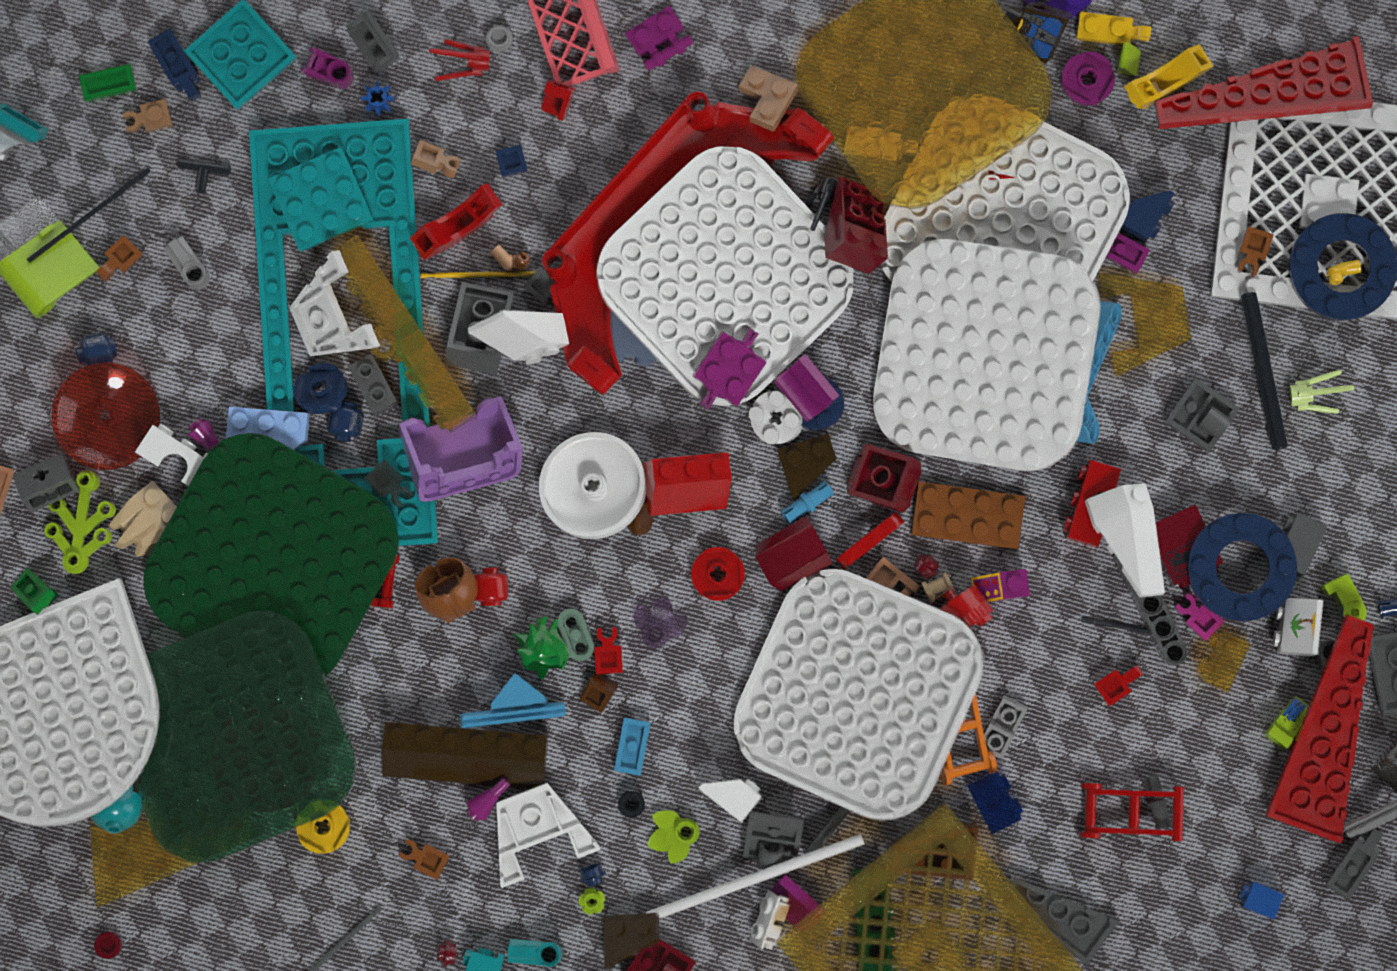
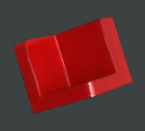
[541,80,576,121]

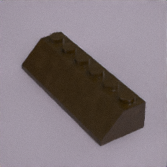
[382,722,549,789]

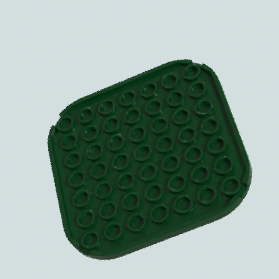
[143,433,399,688]

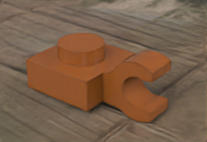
[96,235,143,282]

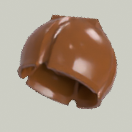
[415,557,478,624]

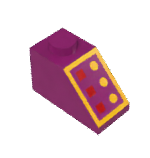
[970,569,1030,603]

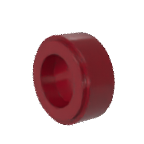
[94,931,123,959]

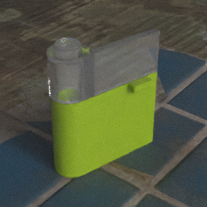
[0,195,100,319]

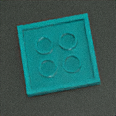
[184,0,297,111]
[268,147,374,253]

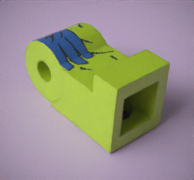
[1320,573,1367,621]
[1264,695,1309,749]

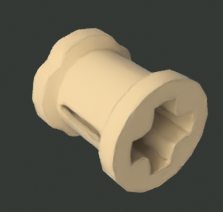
[921,572,955,605]

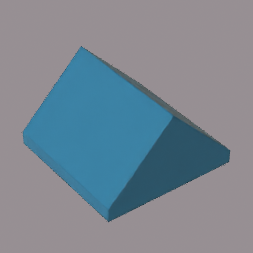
[491,674,548,710]

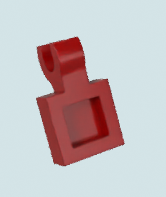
[1094,665,1143,707]

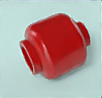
[475,567,508,606]

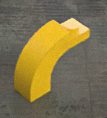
[1124,44,1214,109]

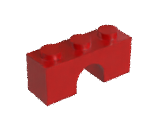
[1063,460,1121,548]

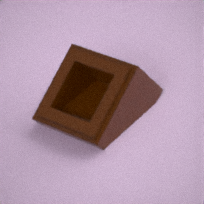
[579,672,618,713]

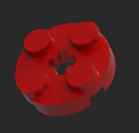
[691,547,745,601]

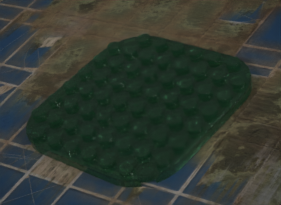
[134,611,356,863]

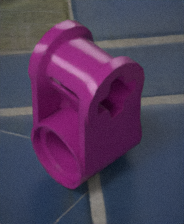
[300,47,354,89]

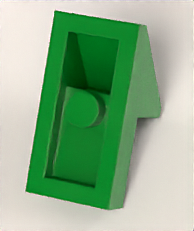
[10,567,58,615]

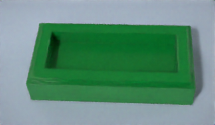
[78,64,137,103]

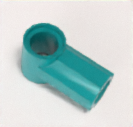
[508,939,563,967]

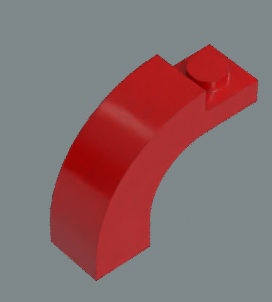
[410,183,502,260]

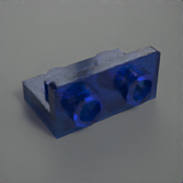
[967,771,1024,835]

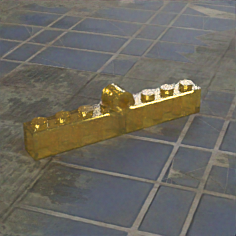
[331,234,478,433]

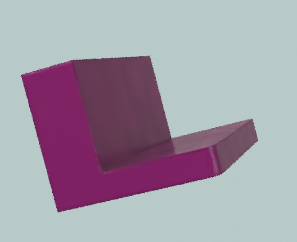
[774,354,840,422]
[770,874,826,934]

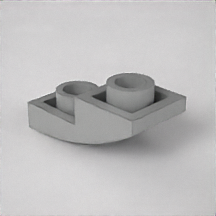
[984,695,1028,759]

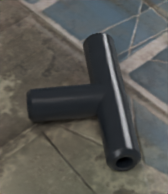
[177,158,231,194]

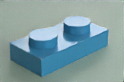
[614,718,651,776]

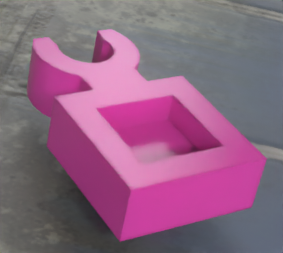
[1175,593,1224,642]

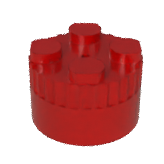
[939,584,994,628]

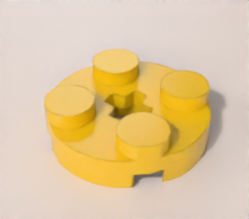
[295,800,350,854]

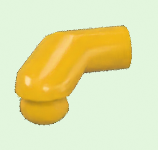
[1326,260,1361,285]

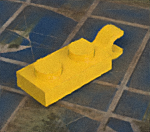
[1076,12,1151,46]

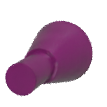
[187,418,219,451]
[466,777,510,822]

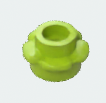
[578,888,605,915]

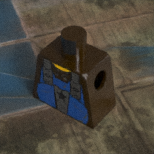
[1003,2,1072,64]

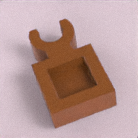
[1237,226,1274,277]
[399,839,450,880]

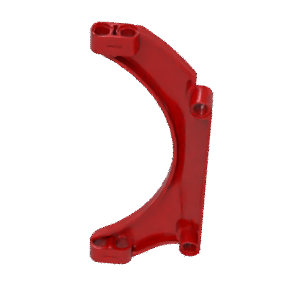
[542,91,835,396]

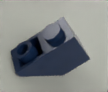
[1121,191,1175,243]

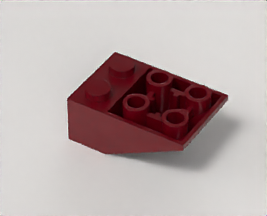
[824,176,888,274]

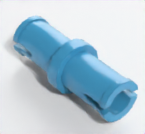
[780,481,834,525]

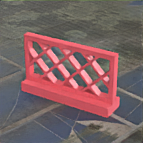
[527,0,620,87]

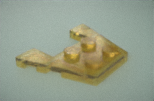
[1098,273,1191,377]

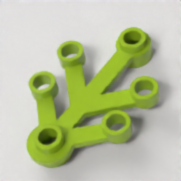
[44,470,116,574]

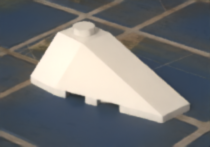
[1085,483,1165,597]

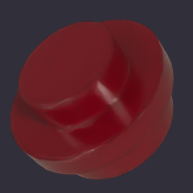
[914,554,939,579]
[437,940,457,967]

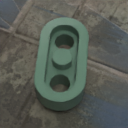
[558,609,594,661]

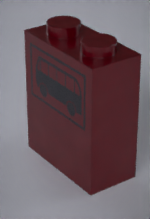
[1156,504,1223,589]

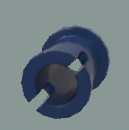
[1378,599,1397,618]

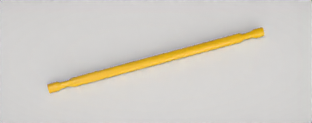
[421,271,536,278]

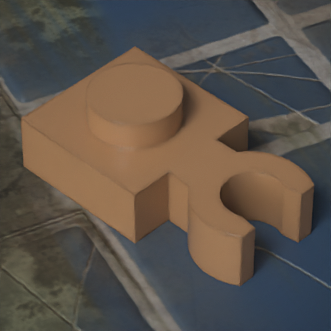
[123,99,173,133]
[411,140,461,178]

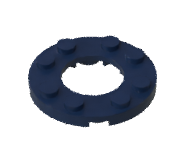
[1289,213,1397,321]
[1187,513,1297,622]

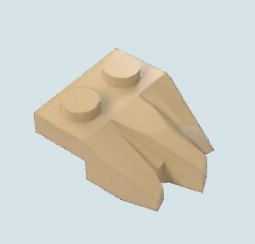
[108,481,177,556]

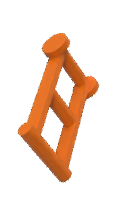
[939,693,997,786]

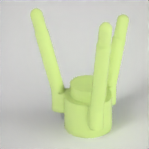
[1289,370,1354,414]

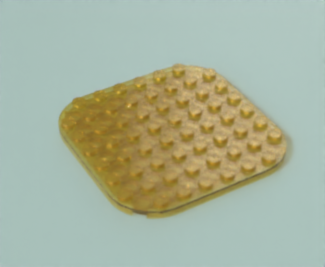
[796,0,1052,209]

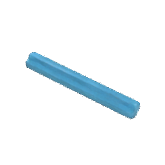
[460,702,566,728]

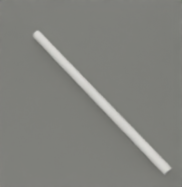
[646,834,865,919]

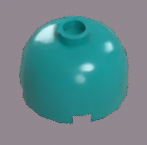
[90,786,144,833]

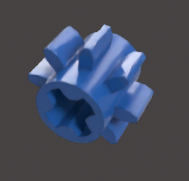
[361,81,395,116]

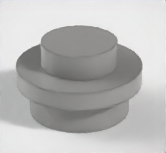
[486,25,513,52]

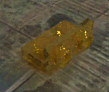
[1197,629,1251,693]

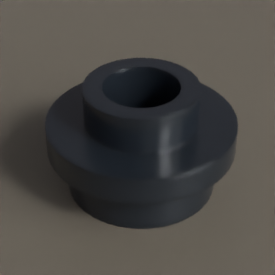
[618,791,645,818]

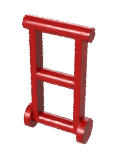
[1079,783,1184,841]

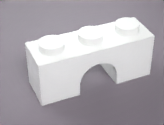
[135,423,207,486]

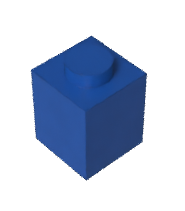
[1239,881,1285,920]

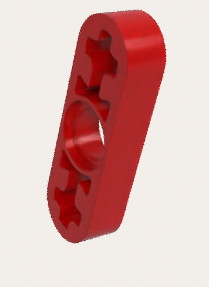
[836,511,905,570]

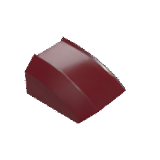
[847,444,921,513]
[755,516,833,592]

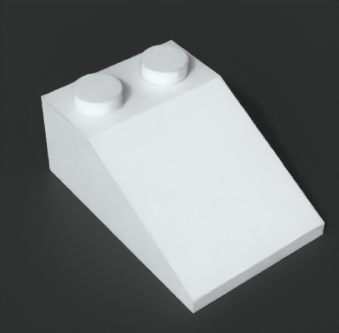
[468,310,569,364]

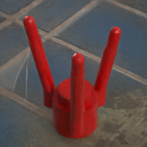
[429,39,490,81]

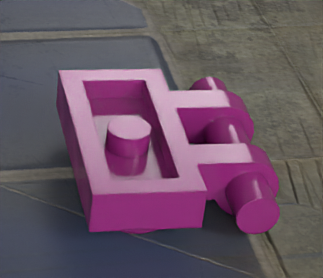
[625,5,694,72]

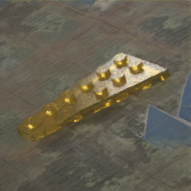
[90,811,256,908]

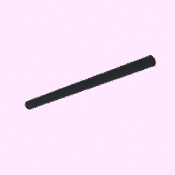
[1082,617,1168,636]

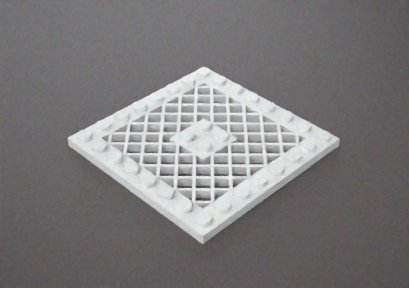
[1210,102,1397,320]

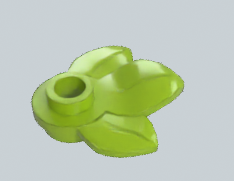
[647,810,700,864]

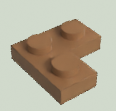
[739,65,799,132]

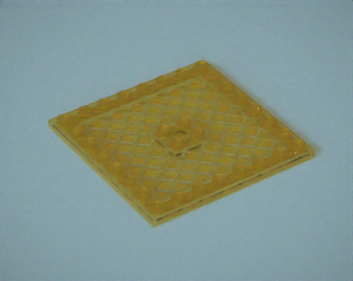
[776,803,1084,971]

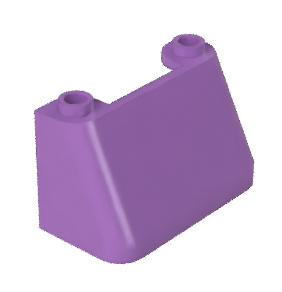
[399,396,523,502]

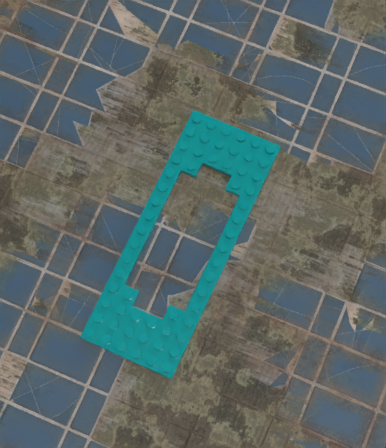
[249,119,439,547]

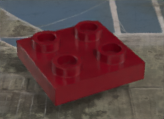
[627,938,697,971]

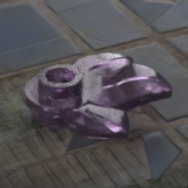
[634,596,688,649]

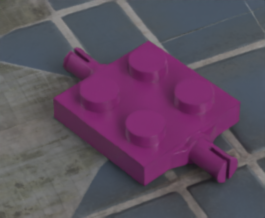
[692,328,767,410]

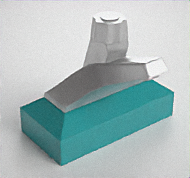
[0,103,49,161]

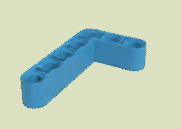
[1076,301,1122,444]

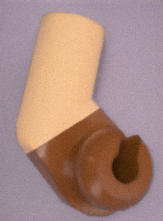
[490,245,530,271]

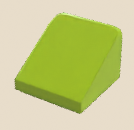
[1117,42,1141,76]

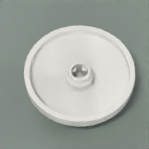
[539,432,646,539]

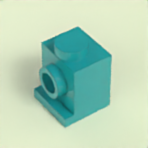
[462,947,506,971]

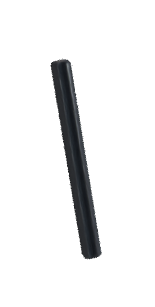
[1241,292,1288,450]

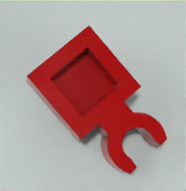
[594,627,623,675]

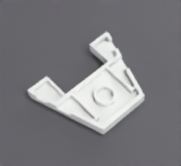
[289,250,380,356]
[497,782,601,888]

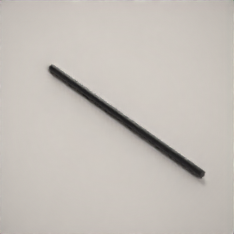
[27,168,151,263]

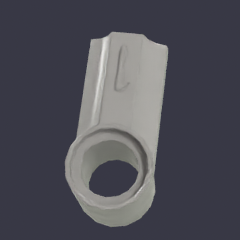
[163,236,210,290]

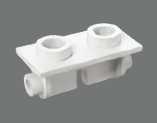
[750,890,791,950]

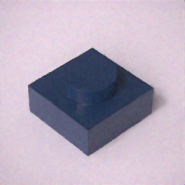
[495,145,528,178]

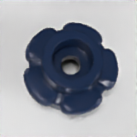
[580,863,606,886]

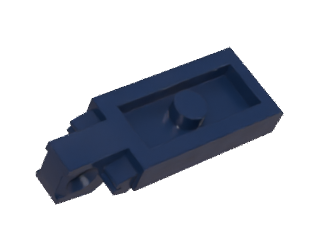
[147,28,201,102]

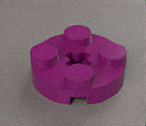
[1061,52,1115,106]

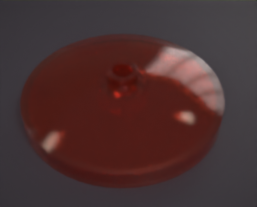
[51,362,160,470]

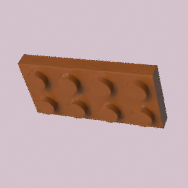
[911,482,1025,550]

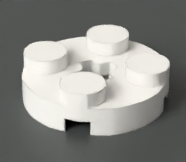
[749,391,802,444]

